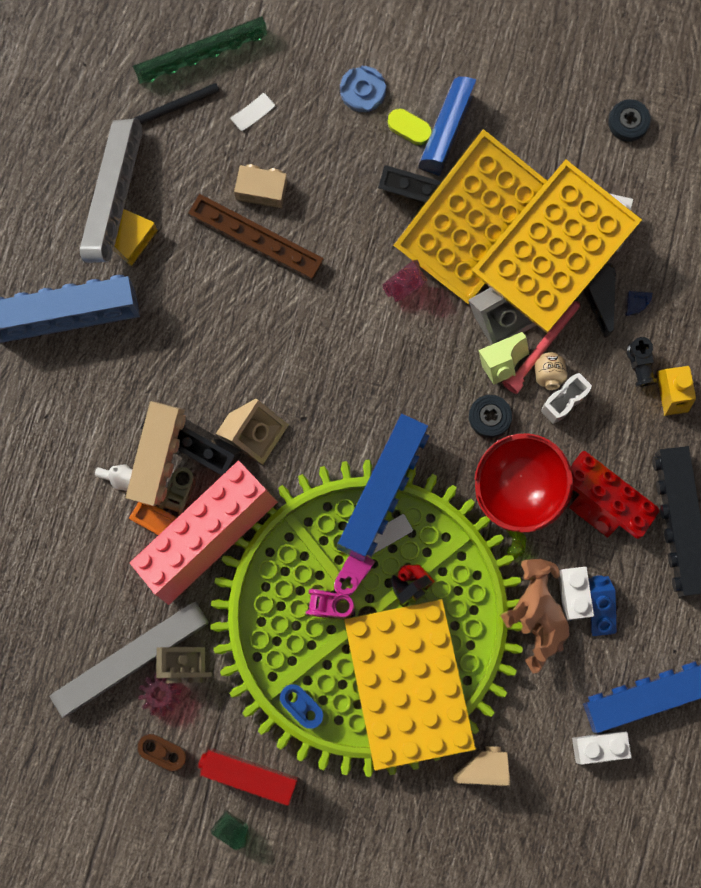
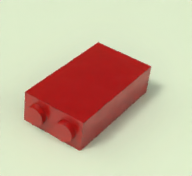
[198,749,298,806]

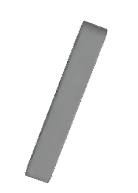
[80,119,142,263]
[49,602,209,718]

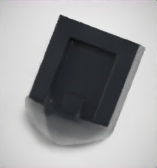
[391,575,432,605]

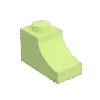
[479,332,529,384]

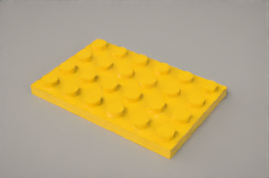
[393,129,547,304]
[472,159,642,333]
[344,599,475,771]

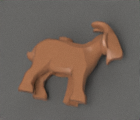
[500,559,569,673]

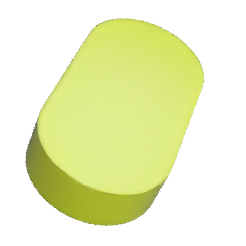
[388,109,431,145]

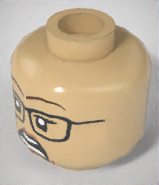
[535,352,567,390]

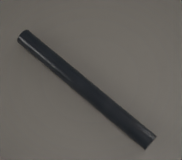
[132,83,220,125]

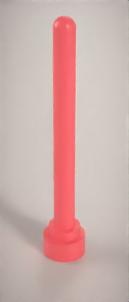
[502,301,580,394]

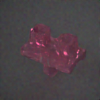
[383,260,428,302]

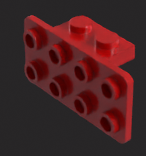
[569,451,659,539]

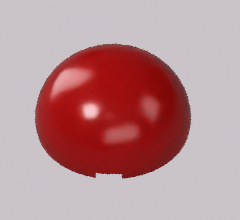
[474,433,573,532]

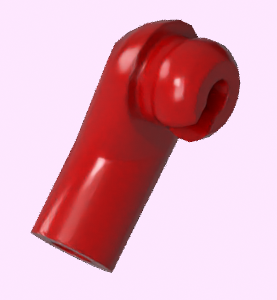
[398,565,435,589]

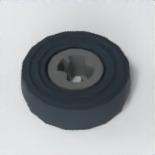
[608,99,651,142]
[469,395,512,438]

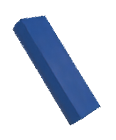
[418,77,476,176]

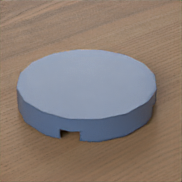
[340,66,386,112]

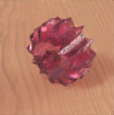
[138,673,182,716]

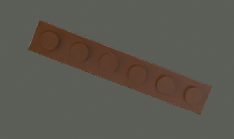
[188,194,324,281]

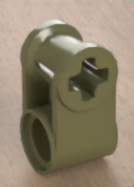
[159,467,196,516]

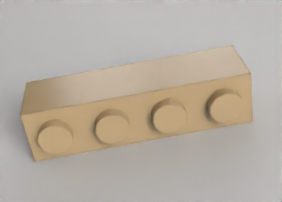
[125,401,186,506]

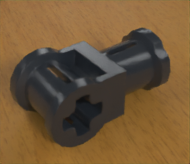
[626,337,657,387]

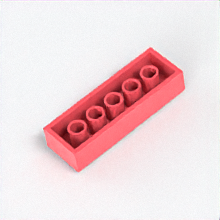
[130,460,278,605]

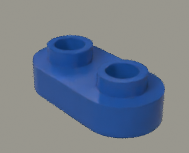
[280,684,323,729]

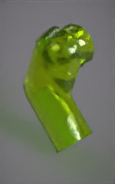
[505,529,526,559]

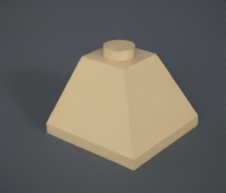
[216,399,289,465]
[453,746,510,786]

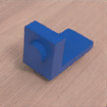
[588,575,617,636]

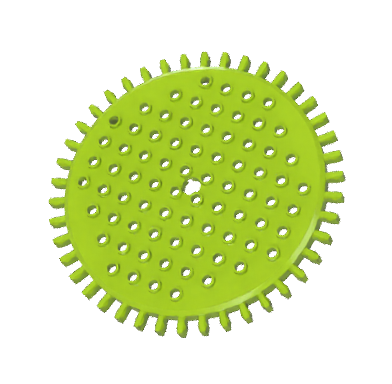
[211,460,523,777]

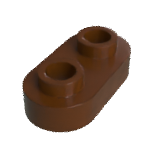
[137,734,186,771]

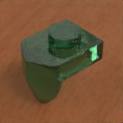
[211,810,250,850]

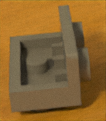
[156,647,212,683]

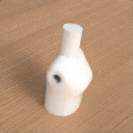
[95,464,133,491]

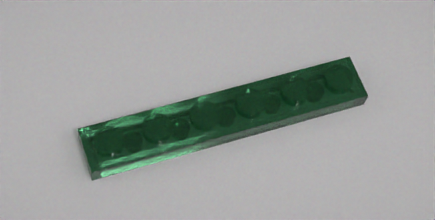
[133,16,267,84]

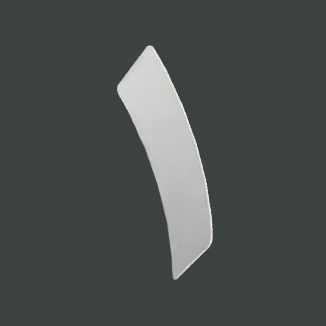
[230,93,275,131]
[374,514,413,553]

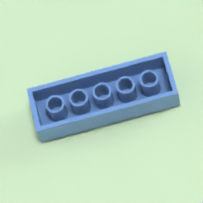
[0,275,140,343]

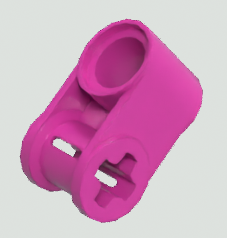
[334,555,375,596]
[305,589,355,619]

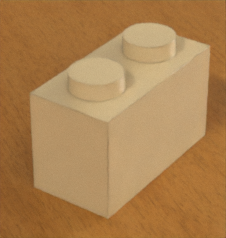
[234,164,287,208]

